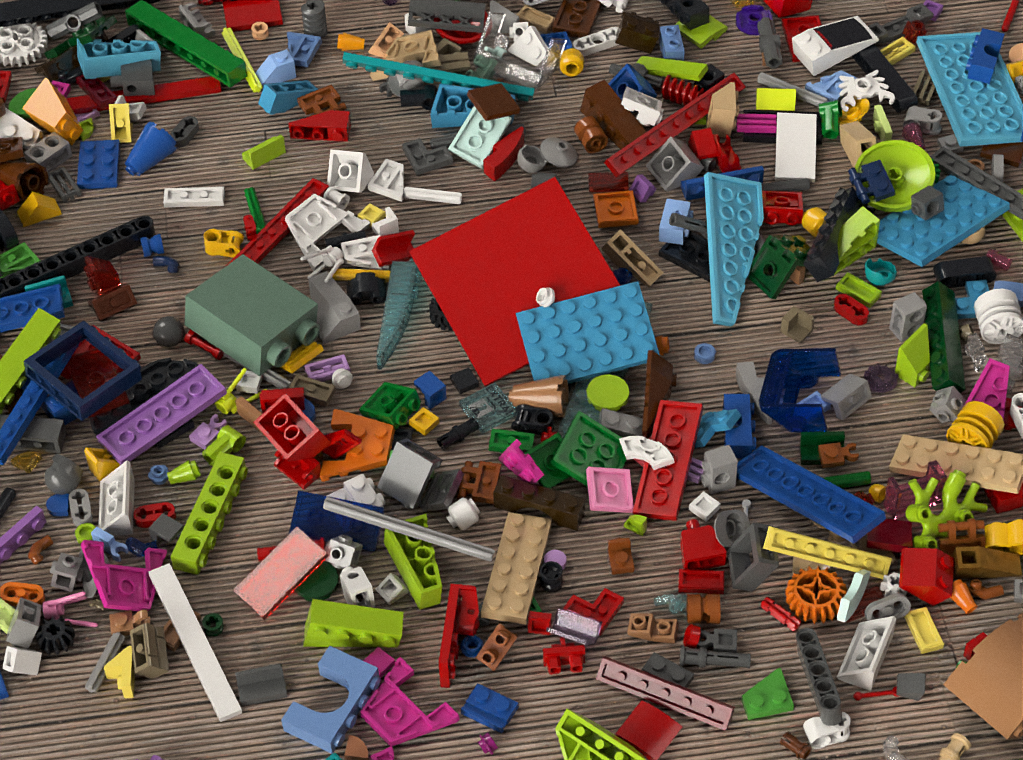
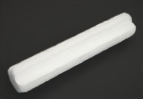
[403,186,462,204]

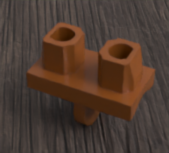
[475,623,519,671]

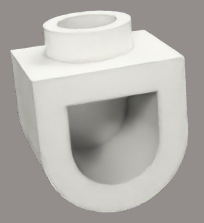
[509,22,528,42]

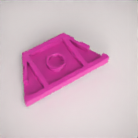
[498,439,544,484]

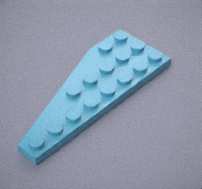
[704,172,764,327]

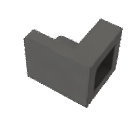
[148,513,184,545]

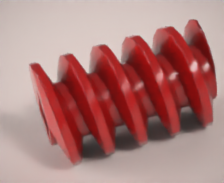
[661,75,704,106]

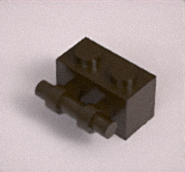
[615,11,660,54]

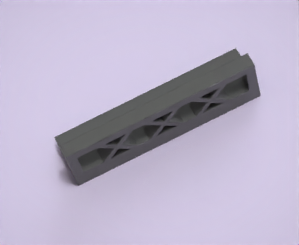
[408,0,486,33]

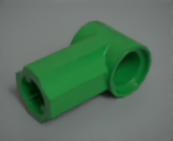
[819,100,842,139]

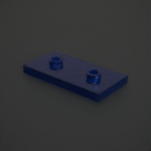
[289,490,385,552]

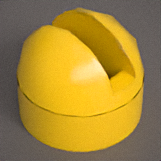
[868,484,887,503]

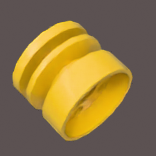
[946,401,1005,449]

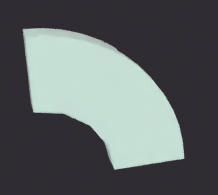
[837,569,871,622]

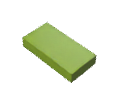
[836,272,882,308]

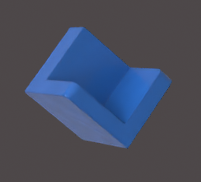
[414,371,447,410]

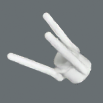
[300,245,344,283]

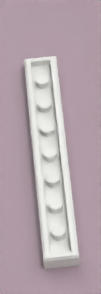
[148,563,242,722]

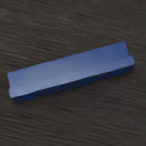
[681,166,764,201]

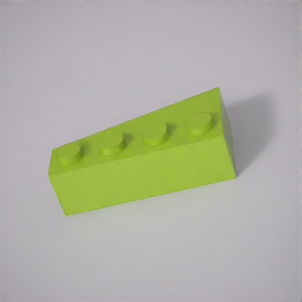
[384,514,442,610]
[303,599,404,648]

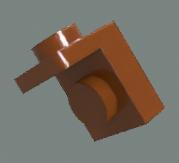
[608,537,634,575]

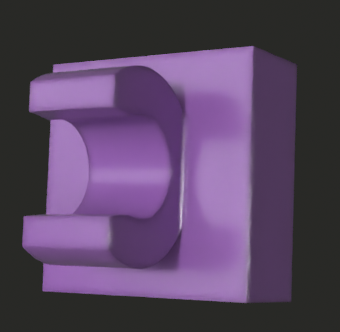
[629,174,656,203]

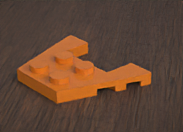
[320,409,395,482]

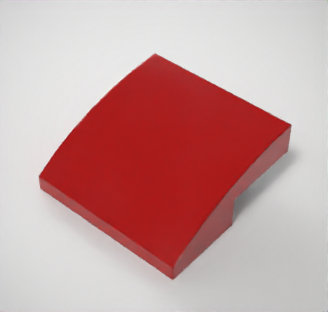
[614,700,683,760]

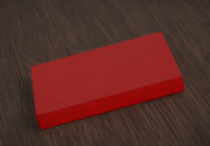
[223,0,283,32]
[781,15,822,62]

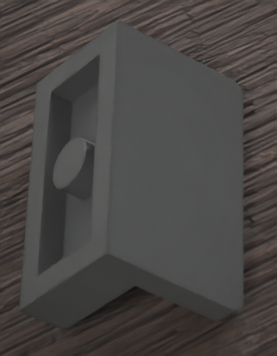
[235,663,288,707]

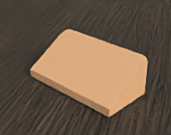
[368,22,404,58]

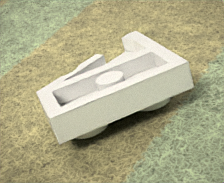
[368,159,404,202]

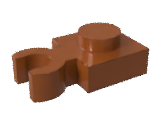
[818,442,859,468]

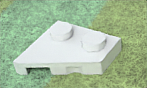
[508,25,552,67]
[341,235,389,270]

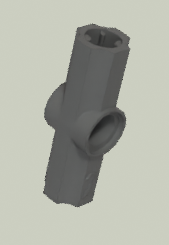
[46,1,103,40]
[757,17,783,69]

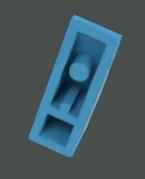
[258,80,318,115]

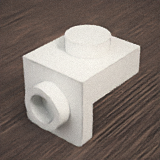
[114,95,147,121]

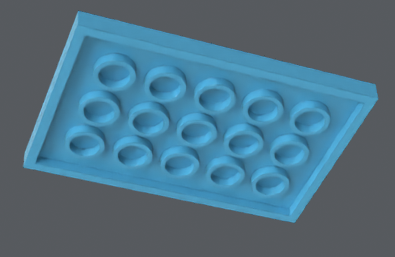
[877,175,1010,267]
[516,281,660,384]

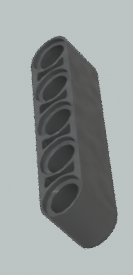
[796,628,842,726]

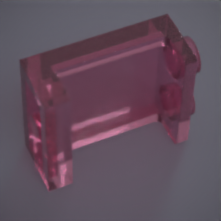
[883,460,947,520]

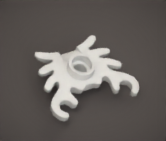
[838,70,895,112]

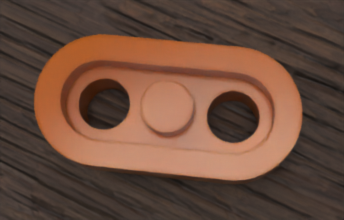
[0,582,45,607]

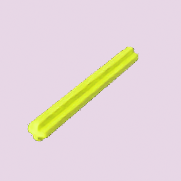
[221,27,263,93]

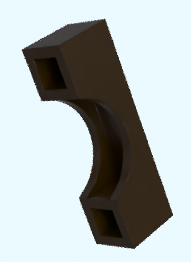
[493,475,585,531]

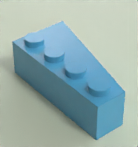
[430,83,516,128]

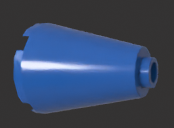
[125,122,178,176]

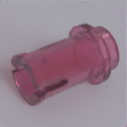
[986,249,1013,271]

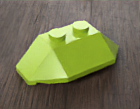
[555,709,646,760]

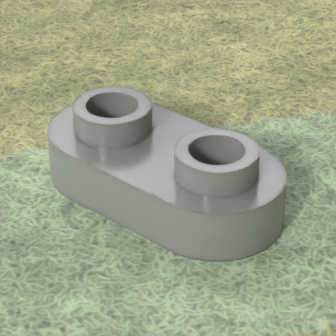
[865,593,911,621]

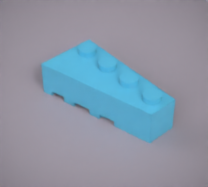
[77,38,161,79]

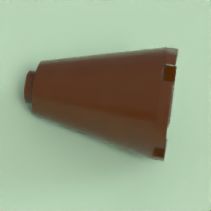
[0,162,49,201]

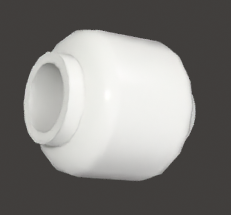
[446,497,481,530]

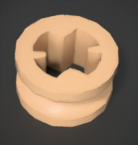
[251,22,269,40]

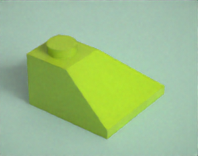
[894,323,930,387]

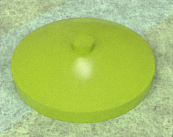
[855,140,935,212]

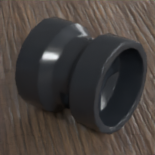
[540,561,563,593]

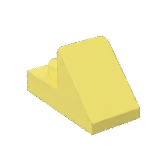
[109,103,133,143]
[104,646,135,698]

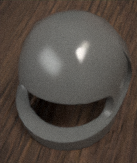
[44,454,83,495]

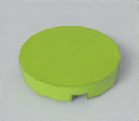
[587,374,630,411]

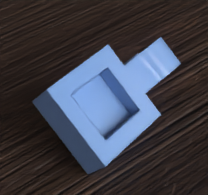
[91,527,129,562]

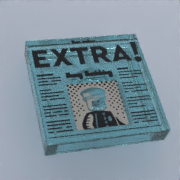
[459,382,517,434]

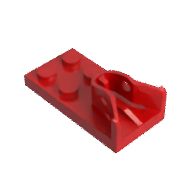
[438,584,480,688]

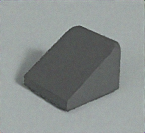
[896,673,926,701]

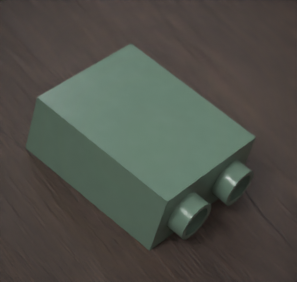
[185,254,320,376]

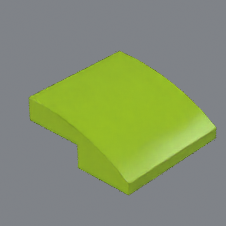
[675,15,728,49]

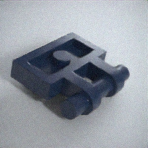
[848,160,895,204]

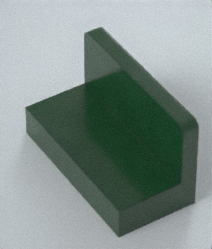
[799,431,845,465]

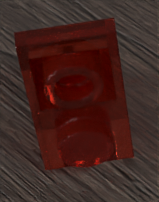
[84,256,121,296]

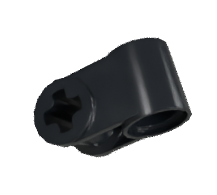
[511,405,554,436]

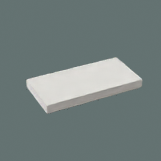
[775,112,817,183]

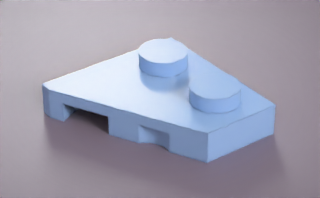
[805,70,857,102]

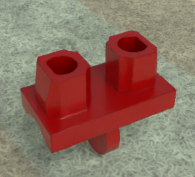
[543,637,585,675]

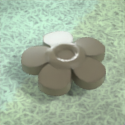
[88,597,105,611]

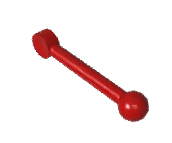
[853,686,899,701]

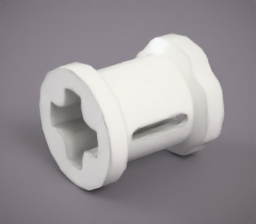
[323,186,350,210]

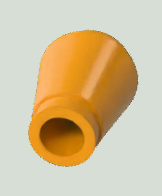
[337,32,365,51]

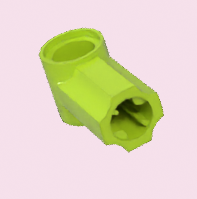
[202,425,246,467]

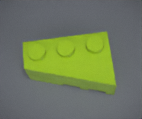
[831,206,880,277]

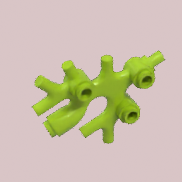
[906,470,988,548]

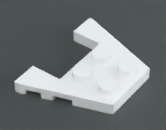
[285,194,370,271]

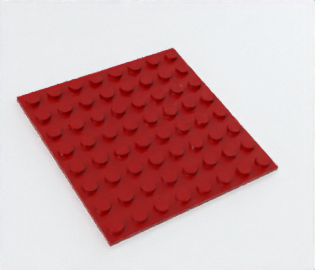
[409,177,621,387]

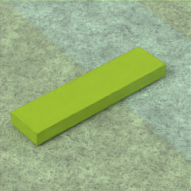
[636,56,708,81]

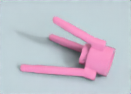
[42,591,98,627]

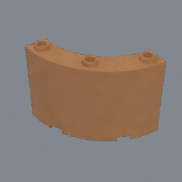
[943,613,1023,740]

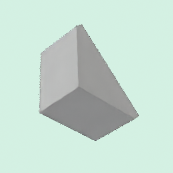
[490,0,519,33]

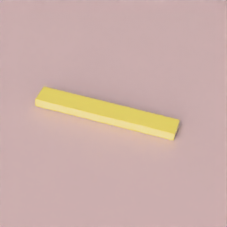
[763,526,892,579]

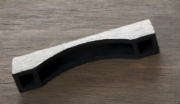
[803,187,866,282]

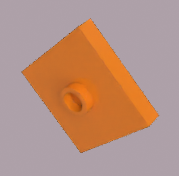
[593,190,639,228]

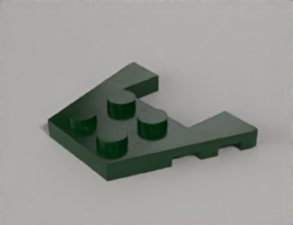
[44,15,117,59]

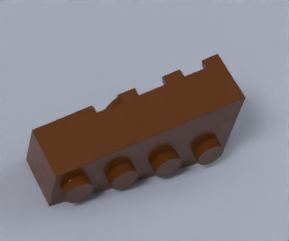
[580,79,647,150]

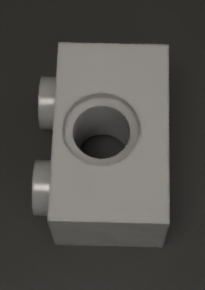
[701,445,738,495]

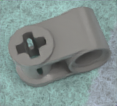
[903,106,942,136]

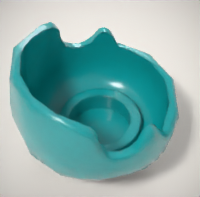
[865,258,897,286]

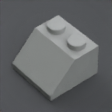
[645,136,704,192]

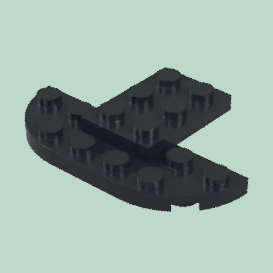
[90,358,199,449]

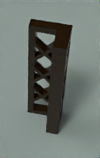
[34,31,108,82]

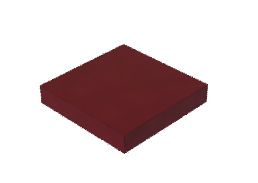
[866,518,913,552]

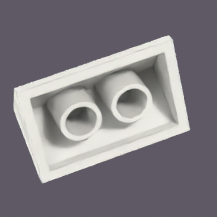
[98,461,135,535]
[837,616,896,691]

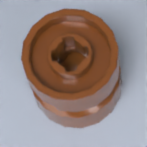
[574,116,608,153]
[686,594,721,624]

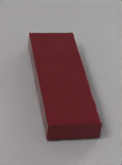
[76,75,118,109]

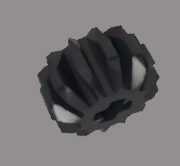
[35,616,75,655]

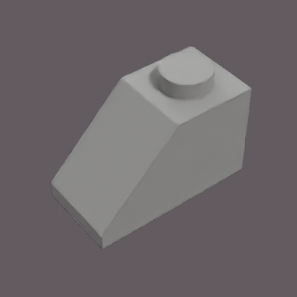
[6,597,42,649]

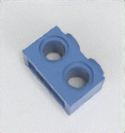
[659,25,685,61]

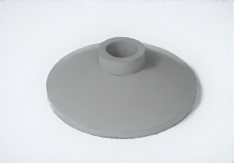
[540,137,578,168]

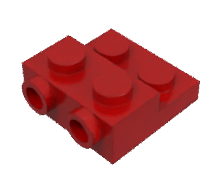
[762,190,803,226]

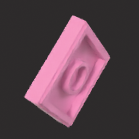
[586,467,634,513]

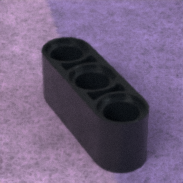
[933,256,997,288]

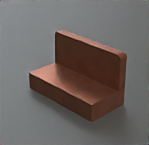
[87,285,138,320]

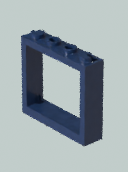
[24,321,142,421]

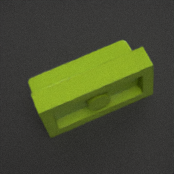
[242,135,286,170]

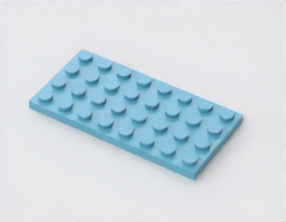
[916,32,1023,147]

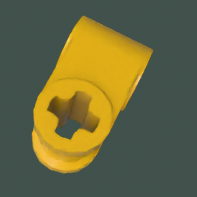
[204,229,244,258]

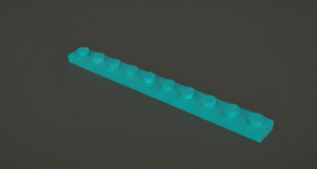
[342,52,534,102]

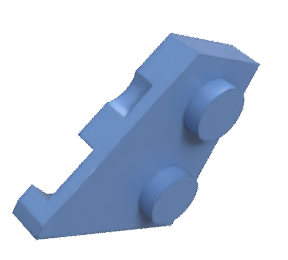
[287,32,322,67]

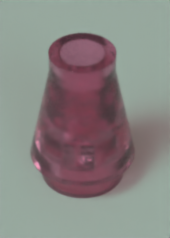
[902,123,926,150]

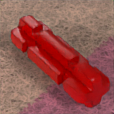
[761,597,801,631]

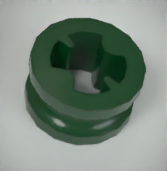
[202,613,224,636]

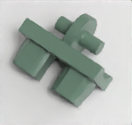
[465,55,498,81]

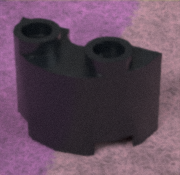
[346,272,388,305]

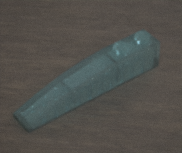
[376,261,421,370]

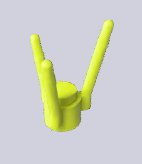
[215,368,267,415]

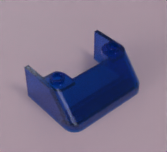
[759,348,841,433]

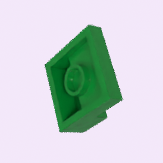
[359,382,421,430]

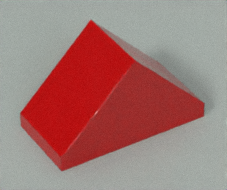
[688,128,718,160]

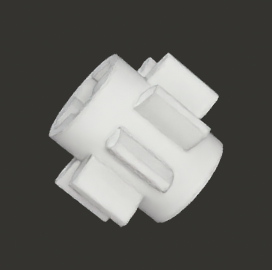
[880,572,907,597]

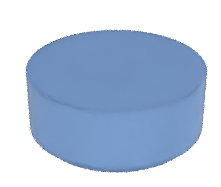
[694,343,716,364]

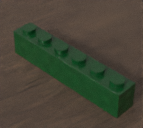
[922,281,966,393]

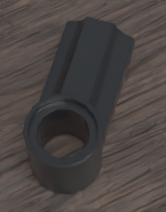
[400,84,438,110]

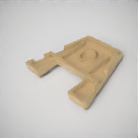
[370,30,441,81]

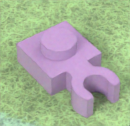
[189,414,227,450]

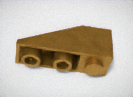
[952,546,1022,579]

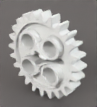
[0,22,48,67]

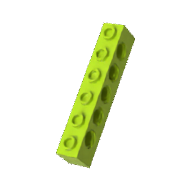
[170,452,248,575]

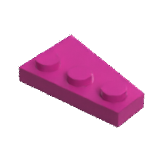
[965,358,1010,420]

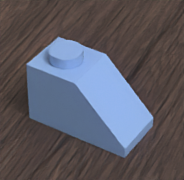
[255,49,296,89]

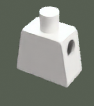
[340,566,376,608]

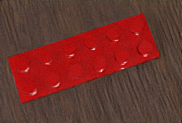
[633,400,704,521]

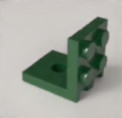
[748,234,811,299]

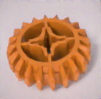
[785,565,847,624]

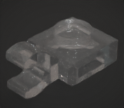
[965,333,989,372]

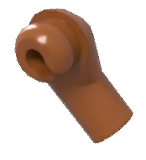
[28,535,53,565]
[969,579,1004,600]

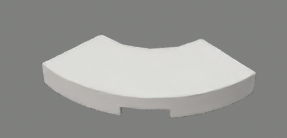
[619,436,675,470]

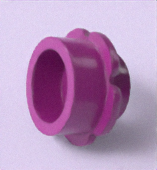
[478,732,498,755]

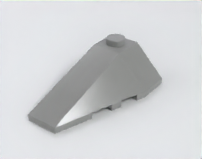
[308,271,361,344]

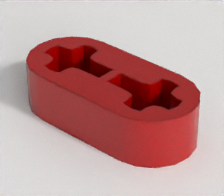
[833,294,869,326]
[133,502,176,528]

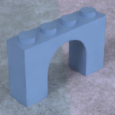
[281,646,381,754]

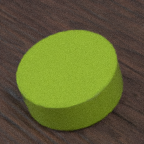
[75,523,96,544]

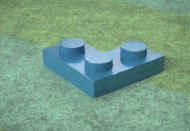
[955,280,989,319]
[694,409,741,448]

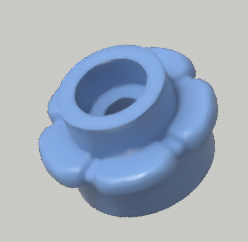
[148,465,169,485]

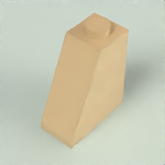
[839,121,876,168]

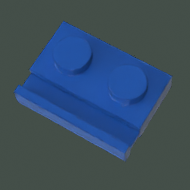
[461,683,519,733]

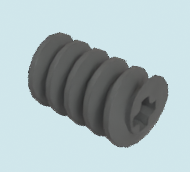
[301,0,327,38]

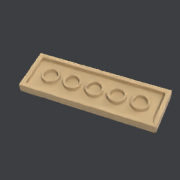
[889,434,1023,494]
[481,512,552,625]

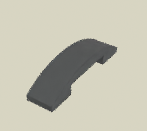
[868,3,934,43]

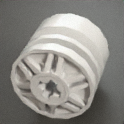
[974,289,1023,344]

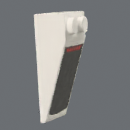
[792,16,879,76]

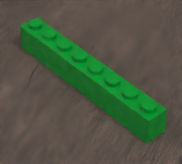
[125,0,247,88]

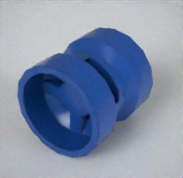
[140,234,164,258]

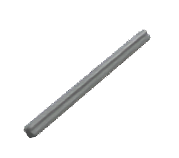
[323,497,495,562]

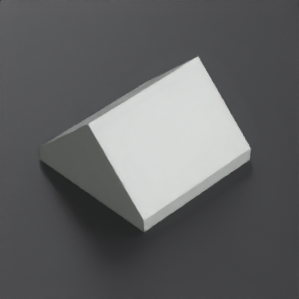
[327,150,374,193]

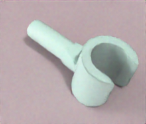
[484,46,507,61]

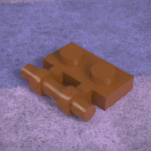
[297,84,347,116]
[457,461,502,504]
[938,518,985,557]

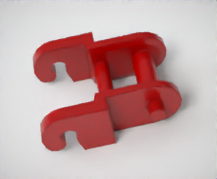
[243,215,257,241]

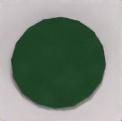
[293,560,339,601]

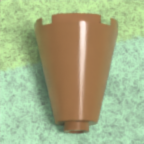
[509,375,569,418]

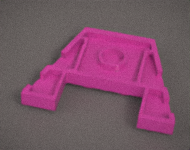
[81,540,167,612]
[360,657,460,747]

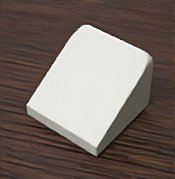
[375,573,410,605]

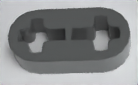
[170,116,199,148]

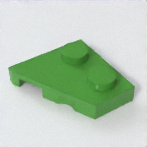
[0,242,40,278]
[741,668,794,720]

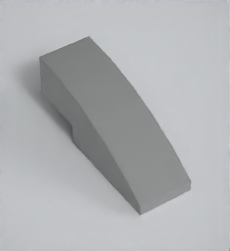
[736,361,773,425]

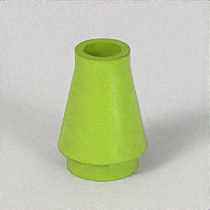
[167,460,201,485]

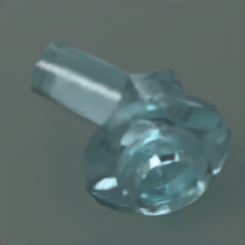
[654,593,687,614]

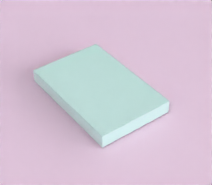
[448,106,512,169]

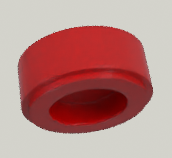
[683,624,701,648]

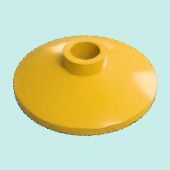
[840,98,870,125]

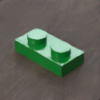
[488,429,535,453]

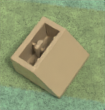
[706,82,739,138]

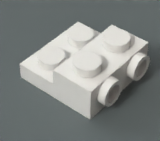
[621,87,664,126]
[324,474,386,533]

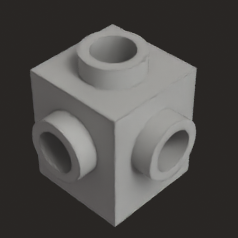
[929,386,966,423]
[325,535,363,569]
[50,552,85,592]

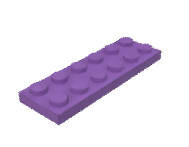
[96,364,227,465]

